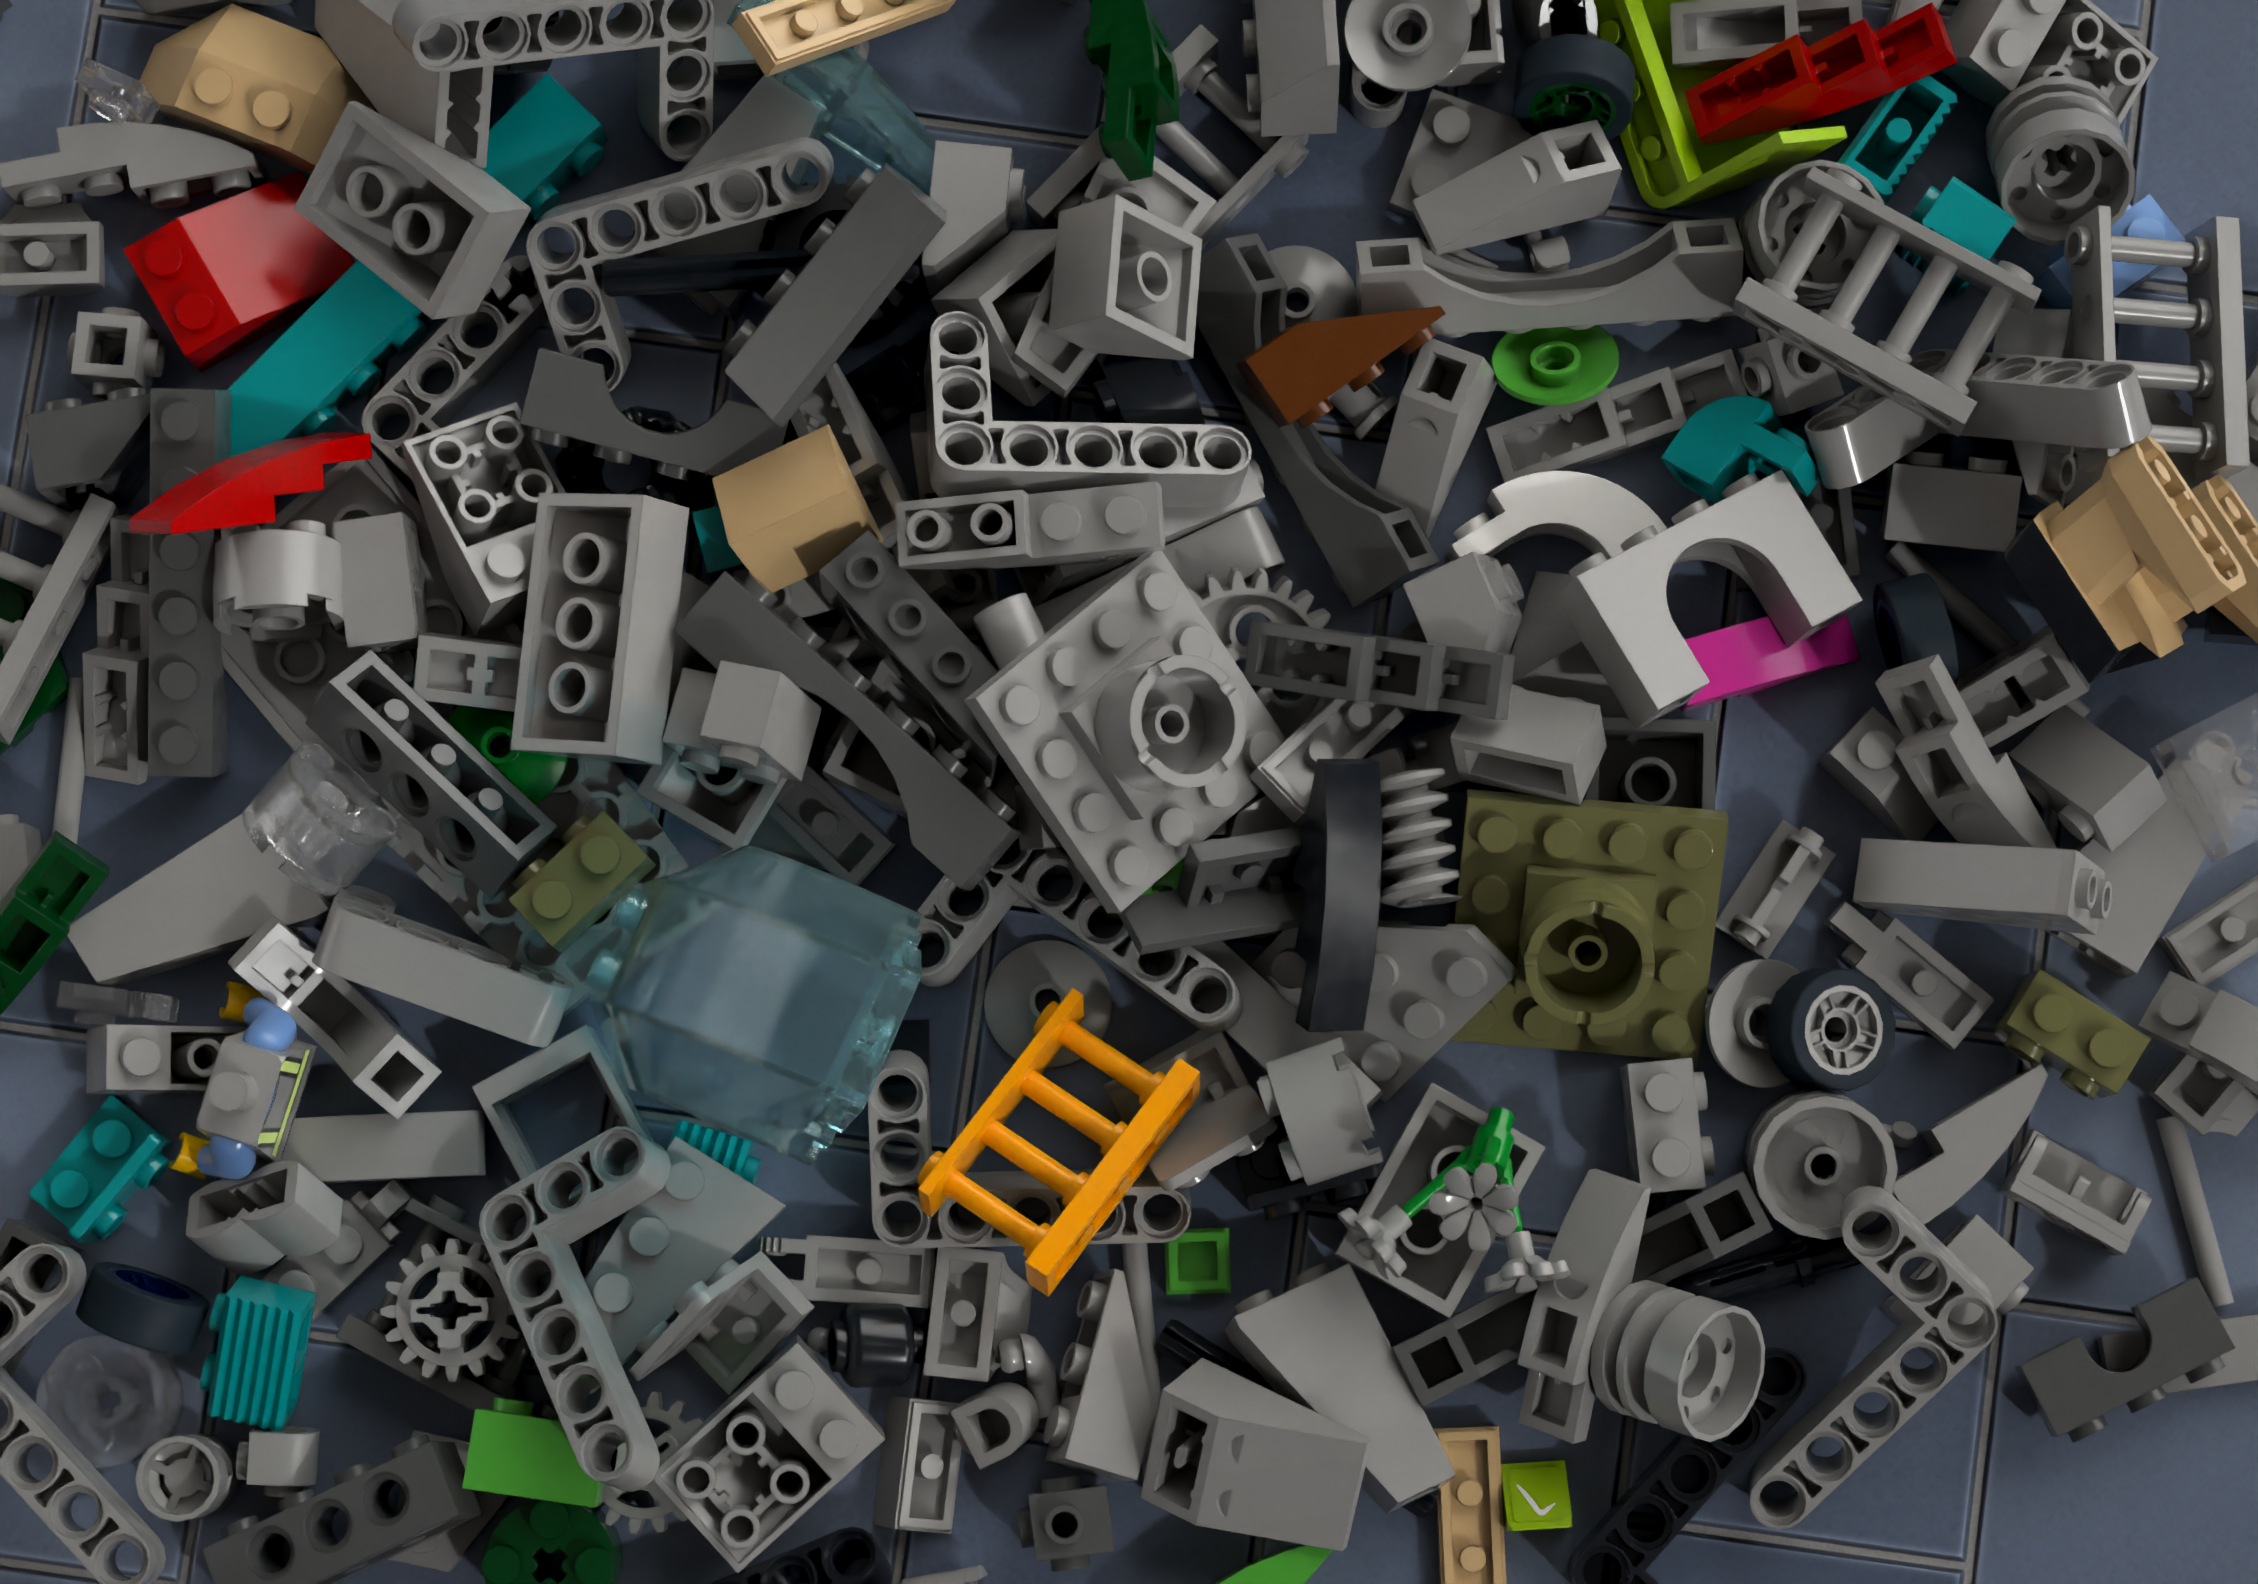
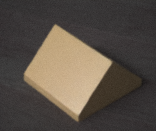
[712,424,884,592]

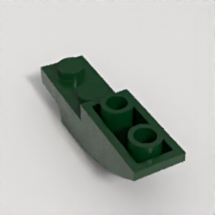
[1083,0,1180,182]
[0,830,109,1015]

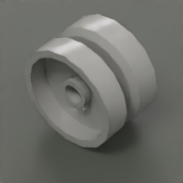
[1744,1088,1898,1240]

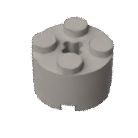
[213,520,344,642]
[1257,1037,1384,1186]

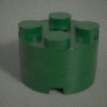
[482,1500,623,1584]

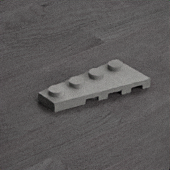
[1012,154,1217,399]
[561,1136,787,1394]

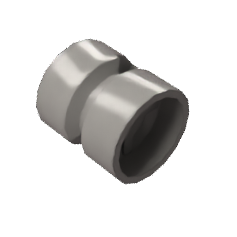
[135,1433,238,1522]

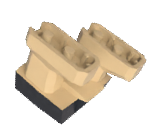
[2005,436,2258,684]

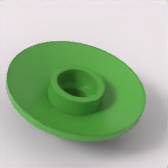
[1492,325,1619,405]

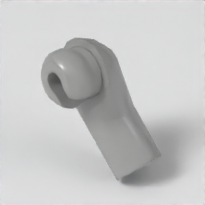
[997,1333,1061,1419]

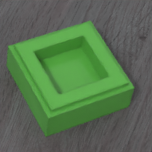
[1165,1228,1231,1295]

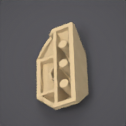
[131,4,374,174]

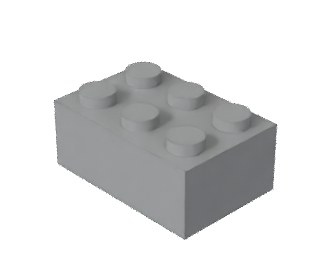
[1332,1082,1546,1319]

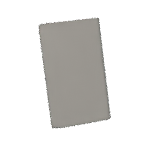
[873,1395,962,1534]

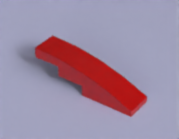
[1684,2,1957,145]
[129,432,372,534]

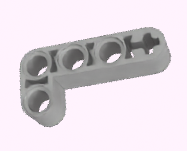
[361,255,549,484]
[312,884,574,1047]

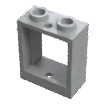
[472,1025,654,1207]

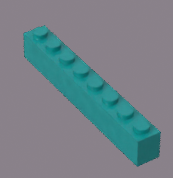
[227,73,608,457]

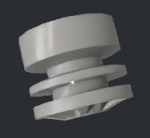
[1985,75,2135,246]
[1736,159,1884,313]
[1590,1279,1765,1442]

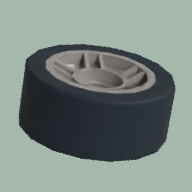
[1766,968,1896,1091]

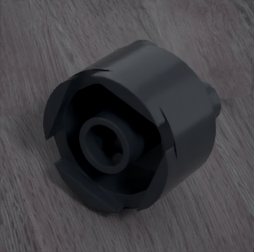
[1082,353,1205,424]

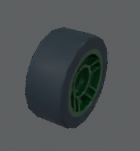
[1514,34,1635,141]

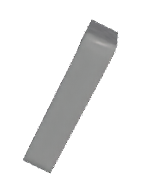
[392,0,714,162]
[526,138,834,392]
[924,311,1252,508]
[1804,349,2152,489]
[974,506,1286,672]
[896,820,1243,1033]
[868,1049,1191,1249]
[479,1126,671,1492]
[1749,1185,1998,1530]
[0,1243,166,1584]

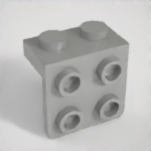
[1103,1030,1277,1191]
[629,1251,814,1395]

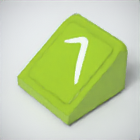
[1501,1460,1573,1531]

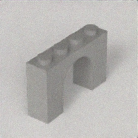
[1556,469,1863,730]

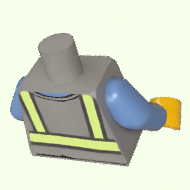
[169,981,318,1180]

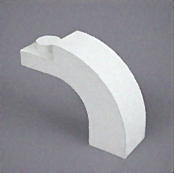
[1447,471,1667,561]

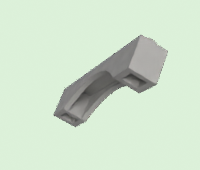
[1356,218,1744,338]

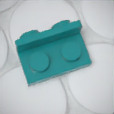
[28,1094,175,1243]

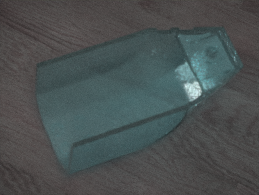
[585,845,921,1166]

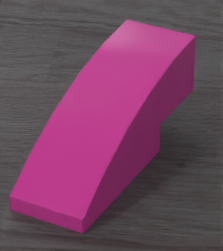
[1680,615,1861,713]

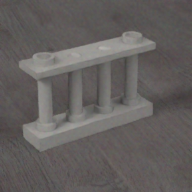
[1025,24,1309,251]
[1733,166,2042,437]
[2064,205,2250,481]
[0,471,121,745]

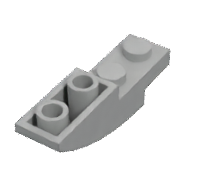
[0,122,267,209]
[895,481,1166,569]
[1875,654,2057,848]
[1517,1168,1651,1444]

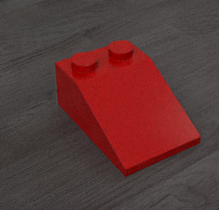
[123,170,355,373]

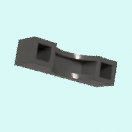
[520,347,789,482]

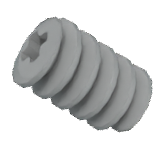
[1380,768,1462,908]

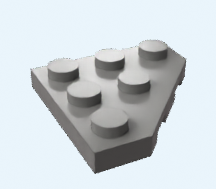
[1250,920,1520,1102]

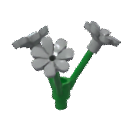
[1337,1107,1571,1293]

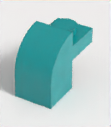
[1661,396,1821,504]

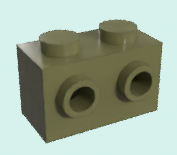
[508,810,656,953]
[1992,969,2151,1100]

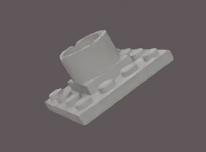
[964,551,1286,914]

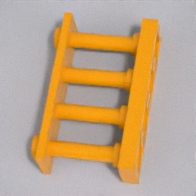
[917,988,1200,1297]

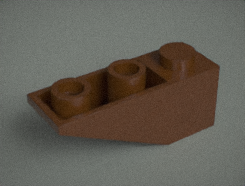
[1236,306,1446,429]

